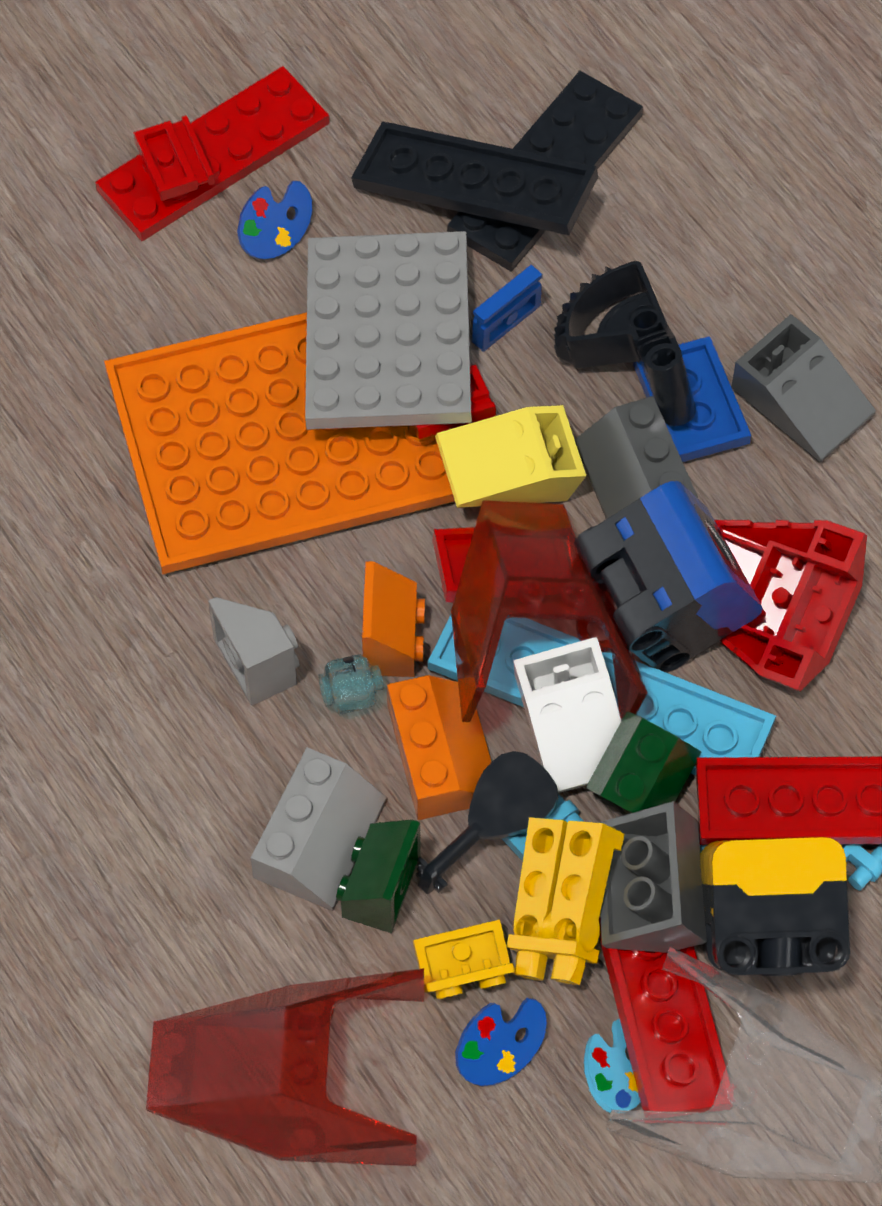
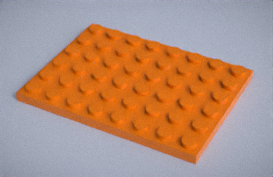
[104,312,455,574]

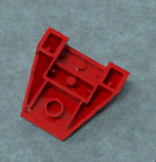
[715,520,867,692]

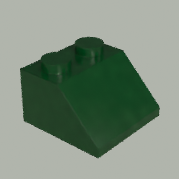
[586,711,702,813]
[336,819,420,934]

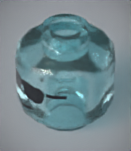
[318,654,384,714]

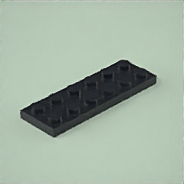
[447,70,643,272]
[351,121,598,236]

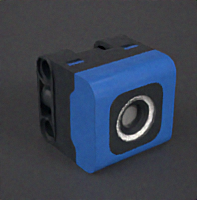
[574,481,763,672]

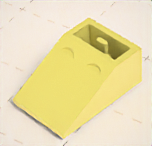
[435,405,586,508]

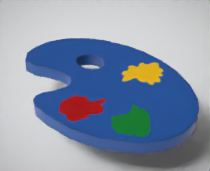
[237,181,312,259]
[455,998,547,1086]

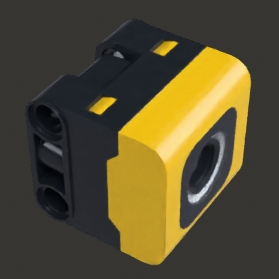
[700,837,850,976]

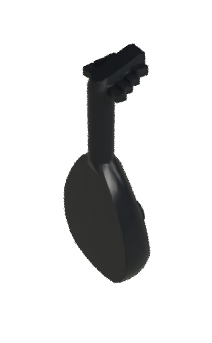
[416,751,559,894]

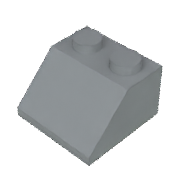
[208,597,300,706]

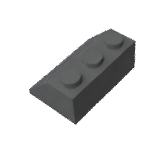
[575,396,698,519]
[598,802,707,953]

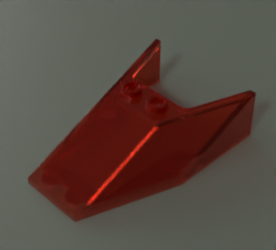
[451,501,648,722]
[146,968,424,1166]

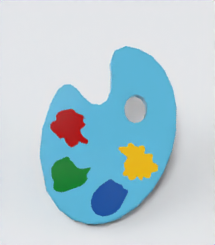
[584,1019,640,1115]

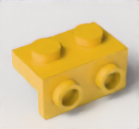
[412,919,515,999]

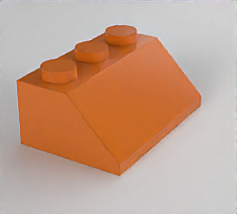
[387,675,491,820]

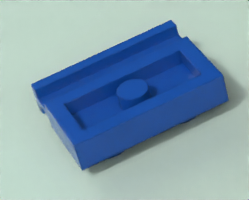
[472,265,542,352]

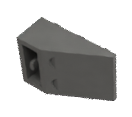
[731,314,876,463]

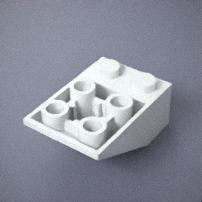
[513,637,621,793]

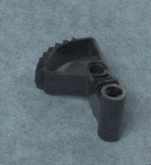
[554,261,696,426]

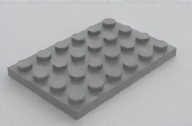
[305,231,472,430]

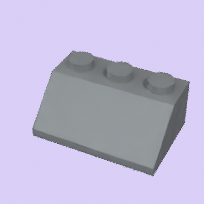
[251,747,387,911]

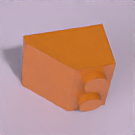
[362,561,425,677]

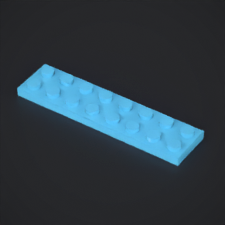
[428,601,776,776]

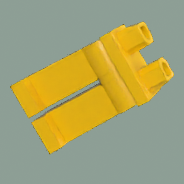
[506,817,625,985]

